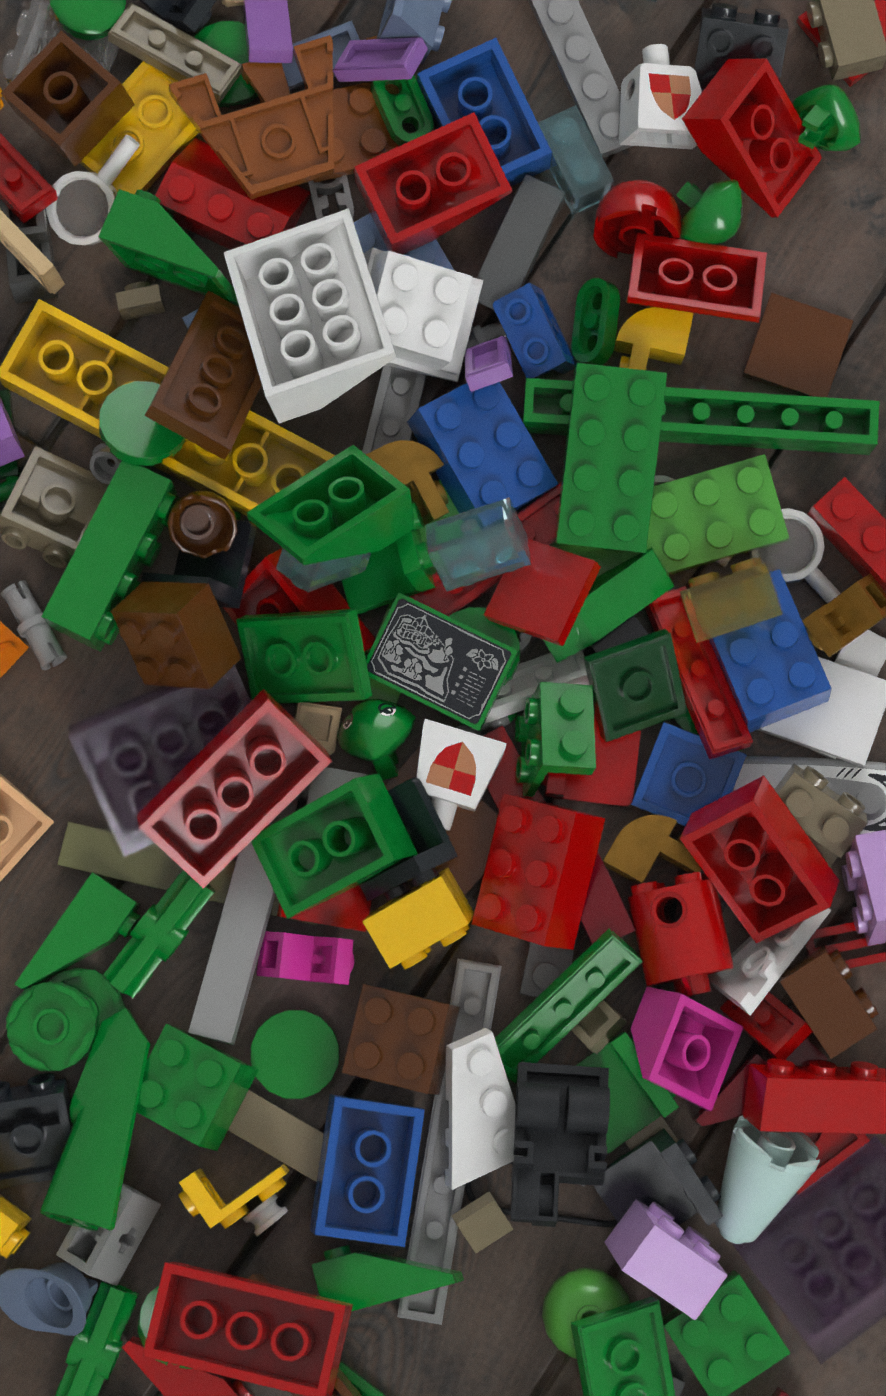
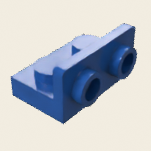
[493,283,576,379]

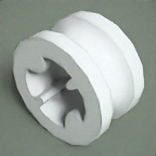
[243,1194,288,1236]

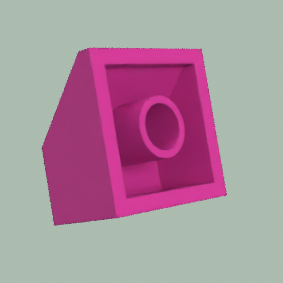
[631,986,743,1111]

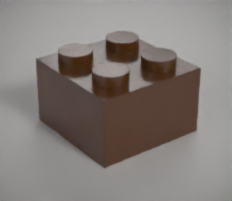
[1,30,135,167]
[111,581,241,689]
[780,945,879,1059]
[342,984,460,1095]

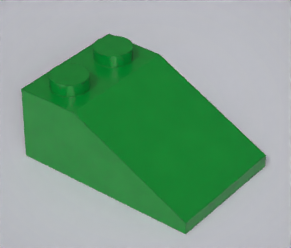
[98,189,239,307]
[247,445,415,565]
[251,774,418,919]

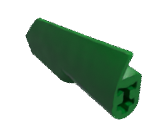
[40,1008,150,1231]

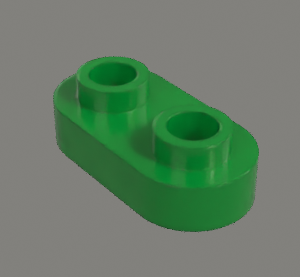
[371,75,433,146]
[571,278,620,365]

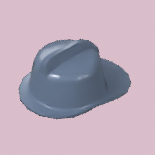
[0,1262,98,1336]

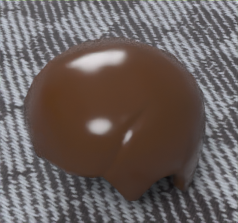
[167,490,238,559]

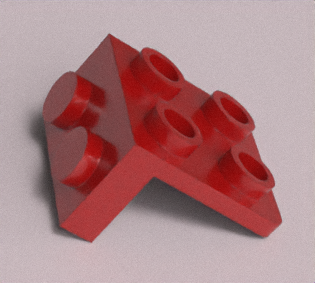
[541,714,641,807]

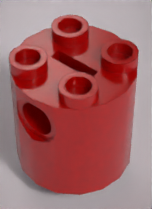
[628,872,734,997]

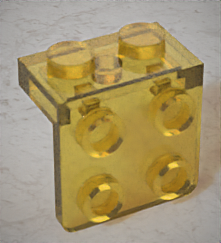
[680,557,784,643]

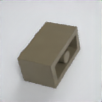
[806,0,886,81]

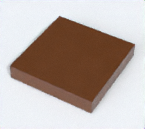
[742,292,853,397]

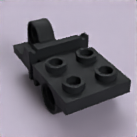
[510,1062,610,1227]

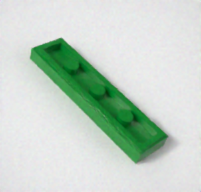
[495,928,643,1083]

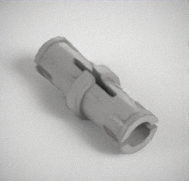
[1,580,67,670]

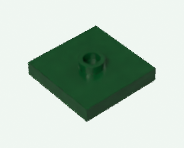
[583,629,687,742]

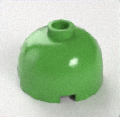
[542,1267,630,1359]

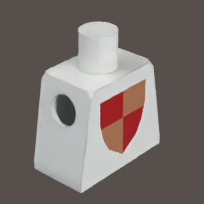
[619,44,702,149]
[417,719,507,831]

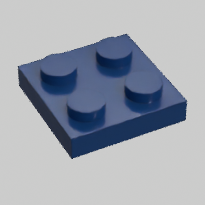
[631,722,747,826]

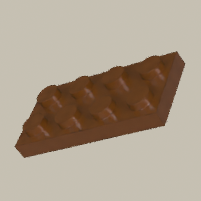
[144,290,262,460]

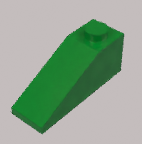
[543,547,674,663]
[15,872,141,989]
[312,1245,464,1311]

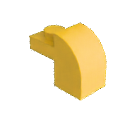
[614,307,694,370]

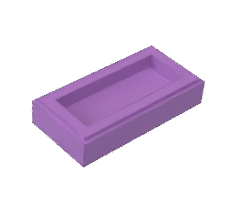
[243,0,293,63]
[333,37,428,82]
[465,336,513,392]

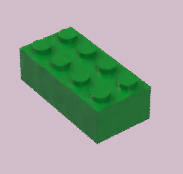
[555,363,667,553]
[41,460,180,652]

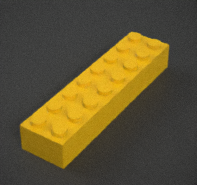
[0,299,336,516]

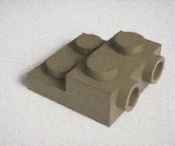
[0,446,109,568]
[774,764,868,867]

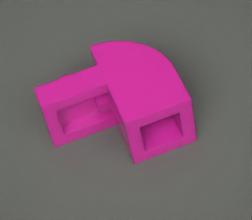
[256,931,354,985]

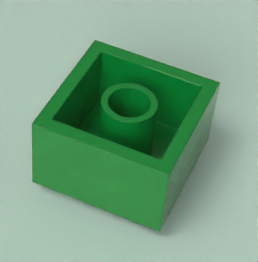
[137,1024,259,1151]
[662,1270,790,1396]

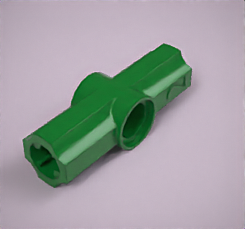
[103,870,216,998]
[55,1281,139,1396]

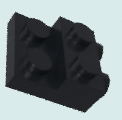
[0,1073,73,1188]

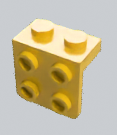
[178,1164,289,1229]

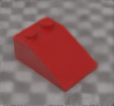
[682,58,822,218]
[354,112,512,255]

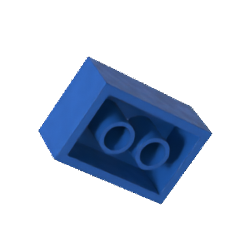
[417,38,552,186]
[407,382,558,536]
[696,569,832,733]
[309,1094,425,1247]

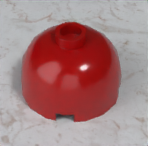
[593,180,681,262]

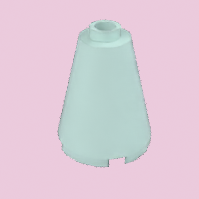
[715,1115,820,1244]

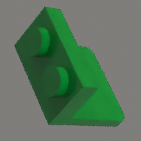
[336,503,435,614]
[514,682,596,797]
[575,1032,679,1154]

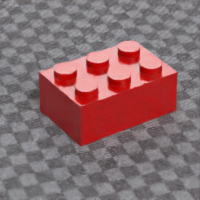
[680,775,840,943]
[472,793,605,950]

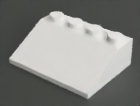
[223,208,396,423]

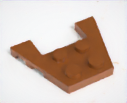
[169,35,335,199]
[240,36,399,183]

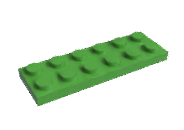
[552,454,790,576]

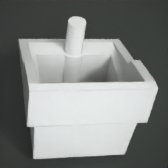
[364,247,483,382]

